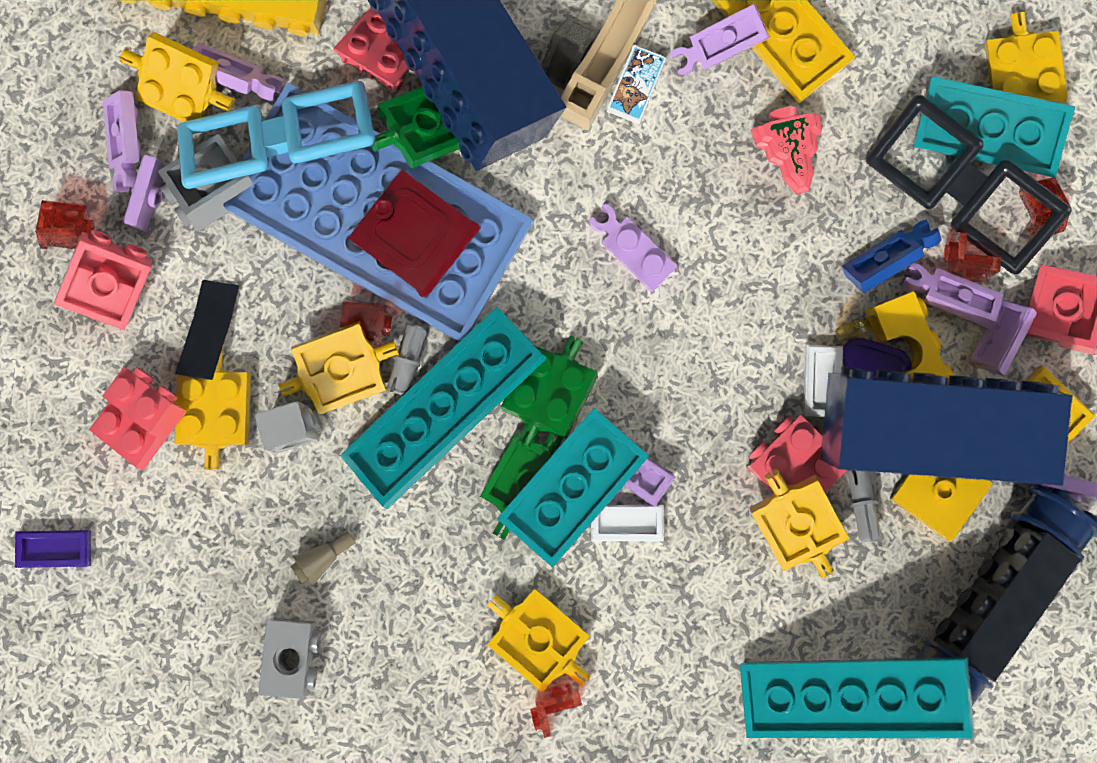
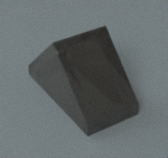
[541,15,601,90]

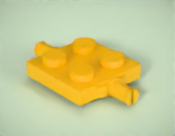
[984,12,1068,104]
[119,32,235,122]
[278,321,399,415]
[174,348,251,470]
[749,469,850,578]
[486,588,591,693]

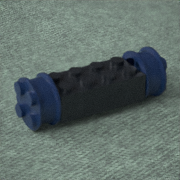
[915,486,1097,716]

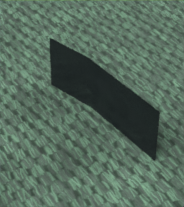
[175,280,239,380]

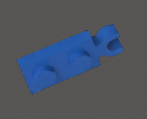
[842,220,942,293]

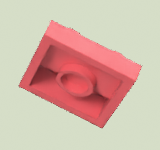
[54,230,152,330]
[1025,264,1097,355]
[89,367,186,471]
[747,415,847,493]

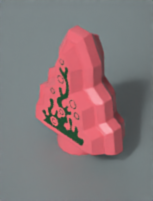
[750,106,822,195]

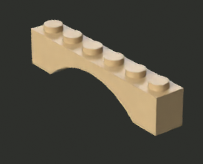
[560,0,658,131]

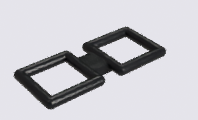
[866,94,1072,275]

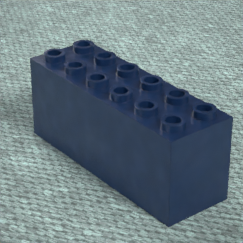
[368,0,567,171]
[820,367,1073,486]

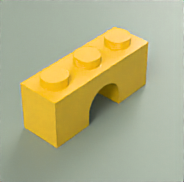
[865,291,954,382]

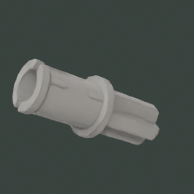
[386,324,426,395]
[846,470,881,542]

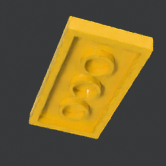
[712,0,855,104]

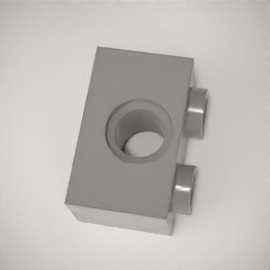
[254,401,322,453]
[258,618,321,699]

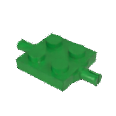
[371,87,460,169]
[501,336,598,449]
[480,432,564,540]

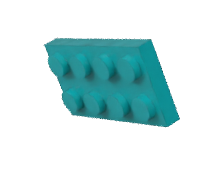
[912,76,1075,178]
[497,408,649,568]

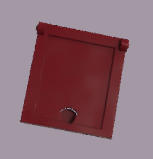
[348,170,481,299]

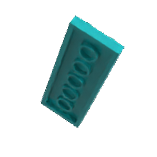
[340,307,547,509]
[739,657,975,739]

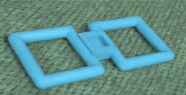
[177,81,375,189]

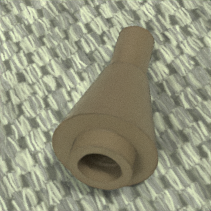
[290,531,356,586]

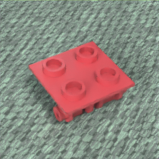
[333,8,409,91]

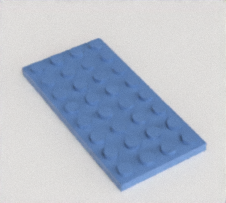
[223,82,534,342]

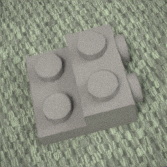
[158,133,254,232]

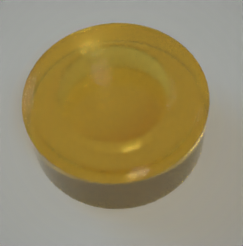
[834,318,873,343]

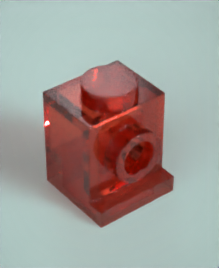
[35,200,95,249]

